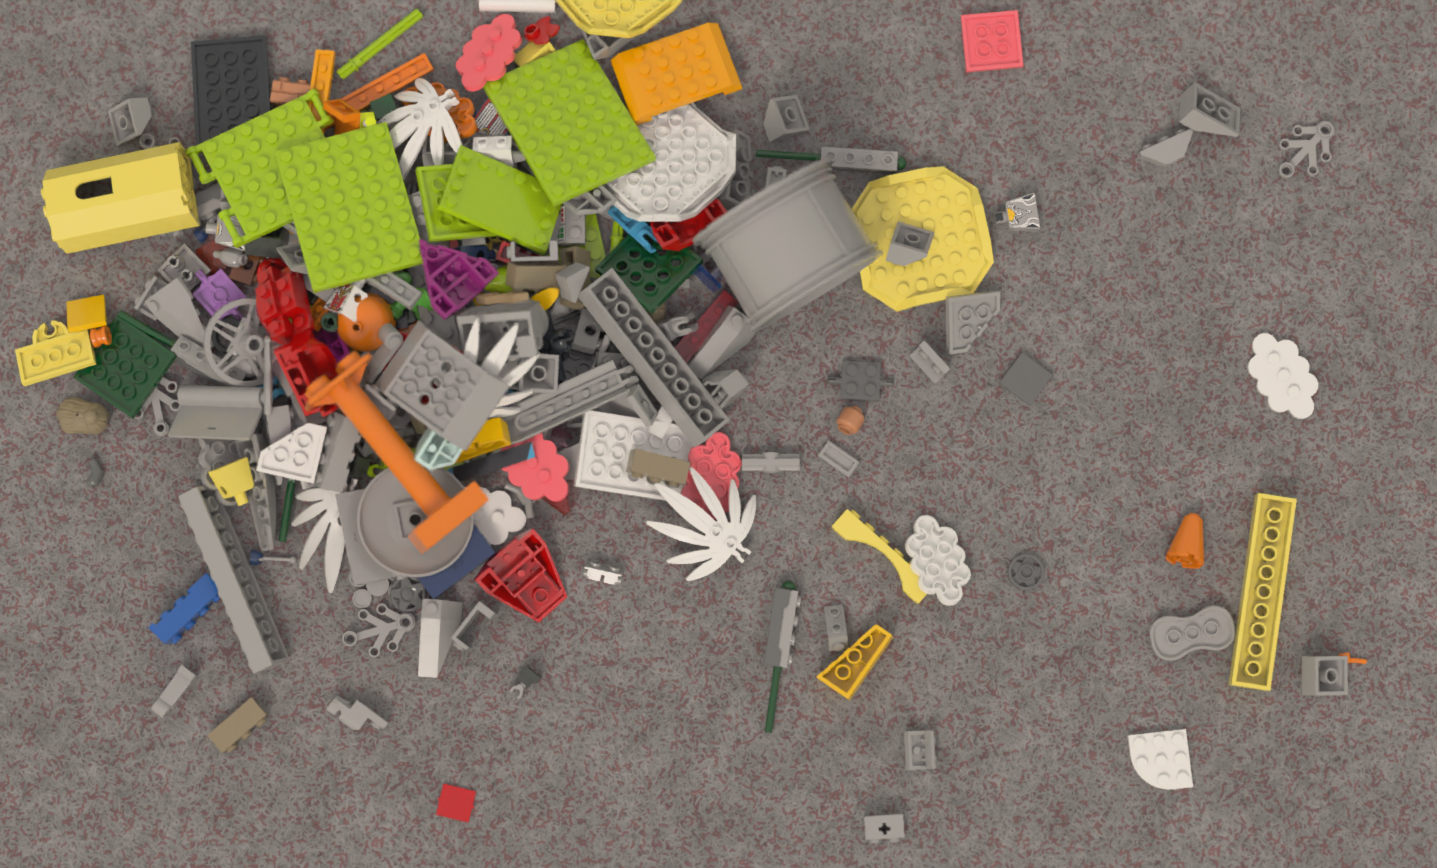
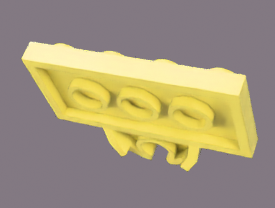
[15,321,96,387]

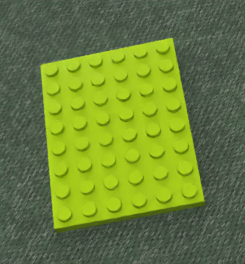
[483,39,656,207]
[275,122,423,293]

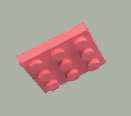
[961,10,1023,73]

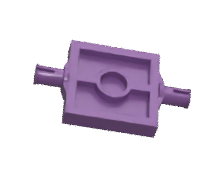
[192,268,246,321]

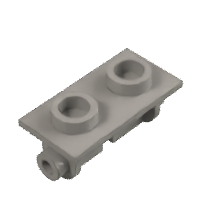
[583,560,624,585]

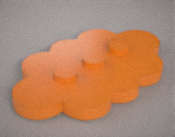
[401,82,477,142]

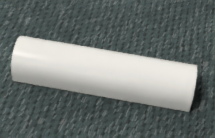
[479,0,556,13]

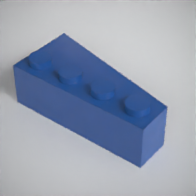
[148,573,221,645]

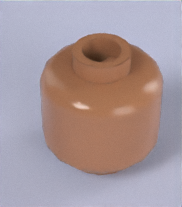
[836,406,865,435]

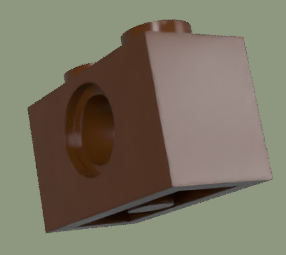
[229,251,266,287]

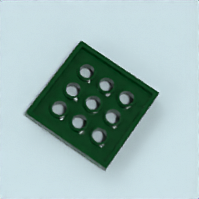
[595,222,703,314]

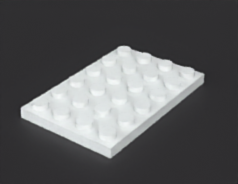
[574,410,694,501]

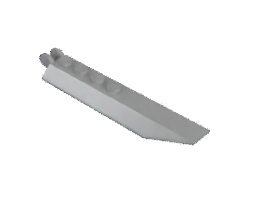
[497,360,639,446]

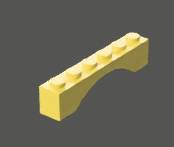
[831,509,927,604]

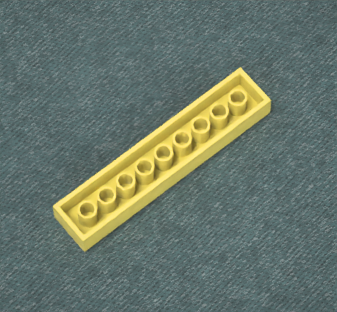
[1228,493,1297,691]

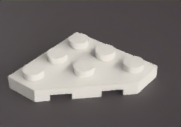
[256,422,327,483]

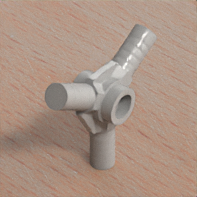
[504,481,536,519]

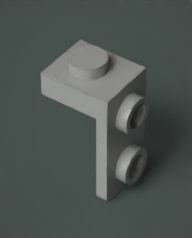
[824,604,848,651]

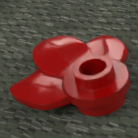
[524,16,560,45]

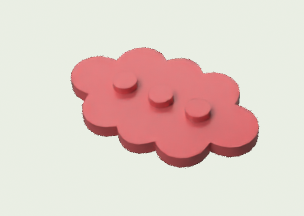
[456,14,522,91]
[680,432,741,520]
[500,433,569,502]

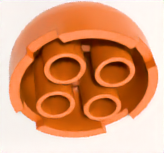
[337,293,396,352]

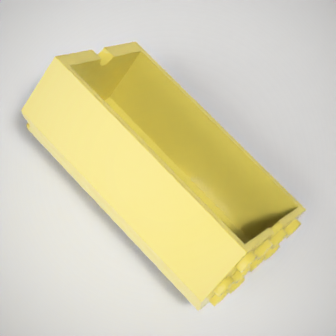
[41,142,200,254]

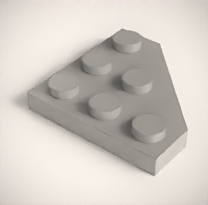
[946,290,1000,354]

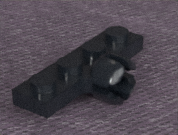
[538,308,573,382]

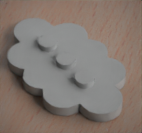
[198,438,239,506]

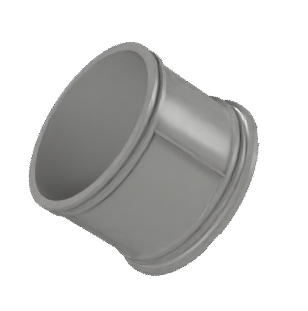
[692,157,883,332]

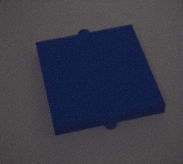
[694,264,722,293]

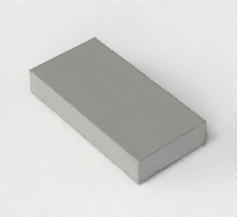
[817,440,860,478]

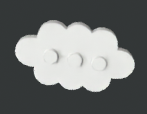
[1247,333,1318,419]
[464,487,526,545]
[905,515,971,606]

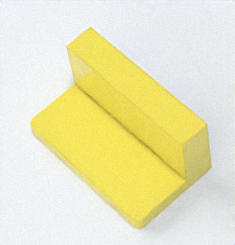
[513,41,556,67]

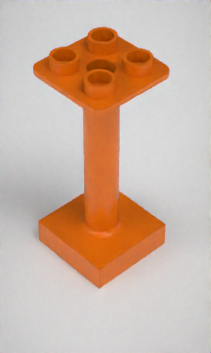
[305,350,489,555]

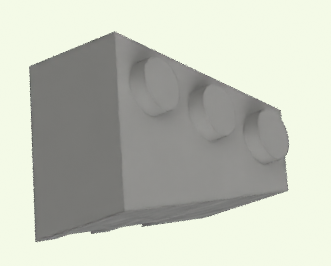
[699,369,749,410]

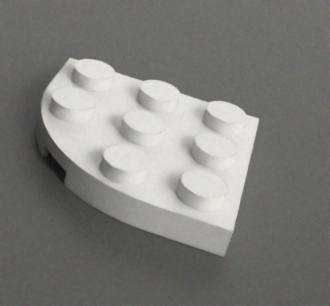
[1128,729,1193,789]

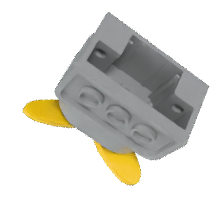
[457,287,560,361]

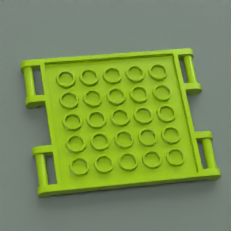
[185,89,333,248]

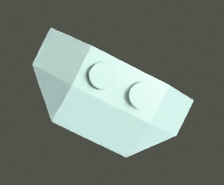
[414,427,463,470]

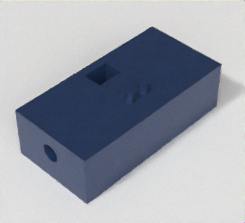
[417,522,497,599]

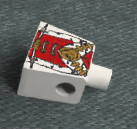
[324,280,368,322]

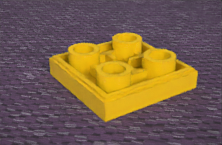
[66,295,107,333]

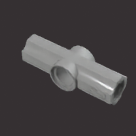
[742,452,800,473]

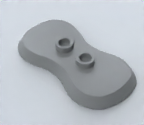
[1150,605,1235,661]

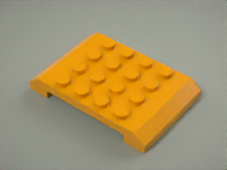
[611,23,742,125]

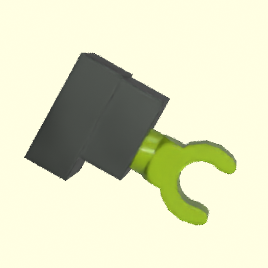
[348,456,380,478]

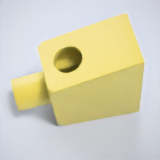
[208,457,254,506]

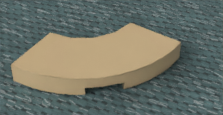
[475,291,529,305]

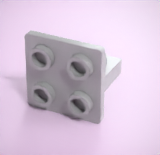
[364,384,401,422]

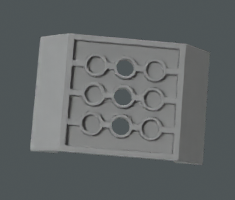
[376,320,510,451]

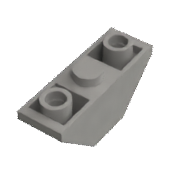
[1138,128,1193,168]

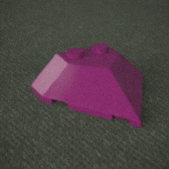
[418,239,499,320]

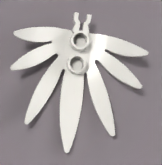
[376,78,462,181]
[433,317,540,418]
[646,467,756,581]
[292,478,357,593]

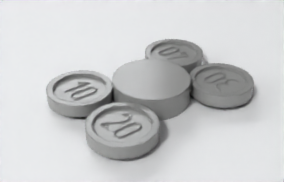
[349,572,400,608]

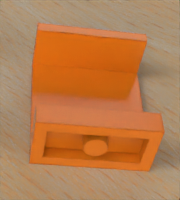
[323,99,361,136]

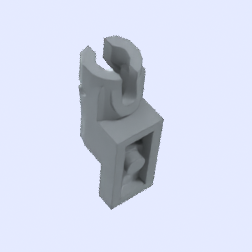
[655,312,698,341]
[326,695,390,730]

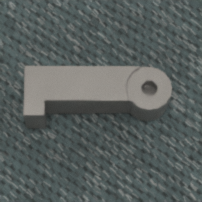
[151,665,198,719]

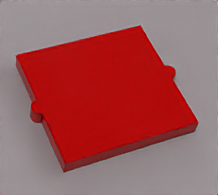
[436,783,476,823]

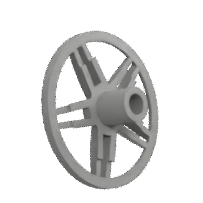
[203,298,279,387]

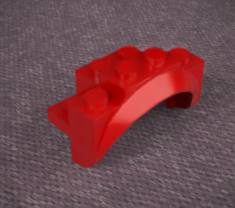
[255,266,315,345]
[274,329,339,417]

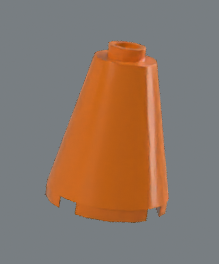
[1166,513,1205,569]

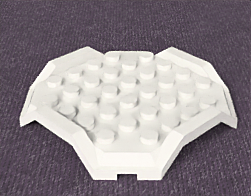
[602,103,736,222]

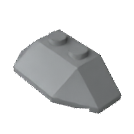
[563,185,617,215]

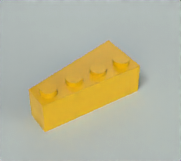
[442,417,511,468]
[816,624,893,701]

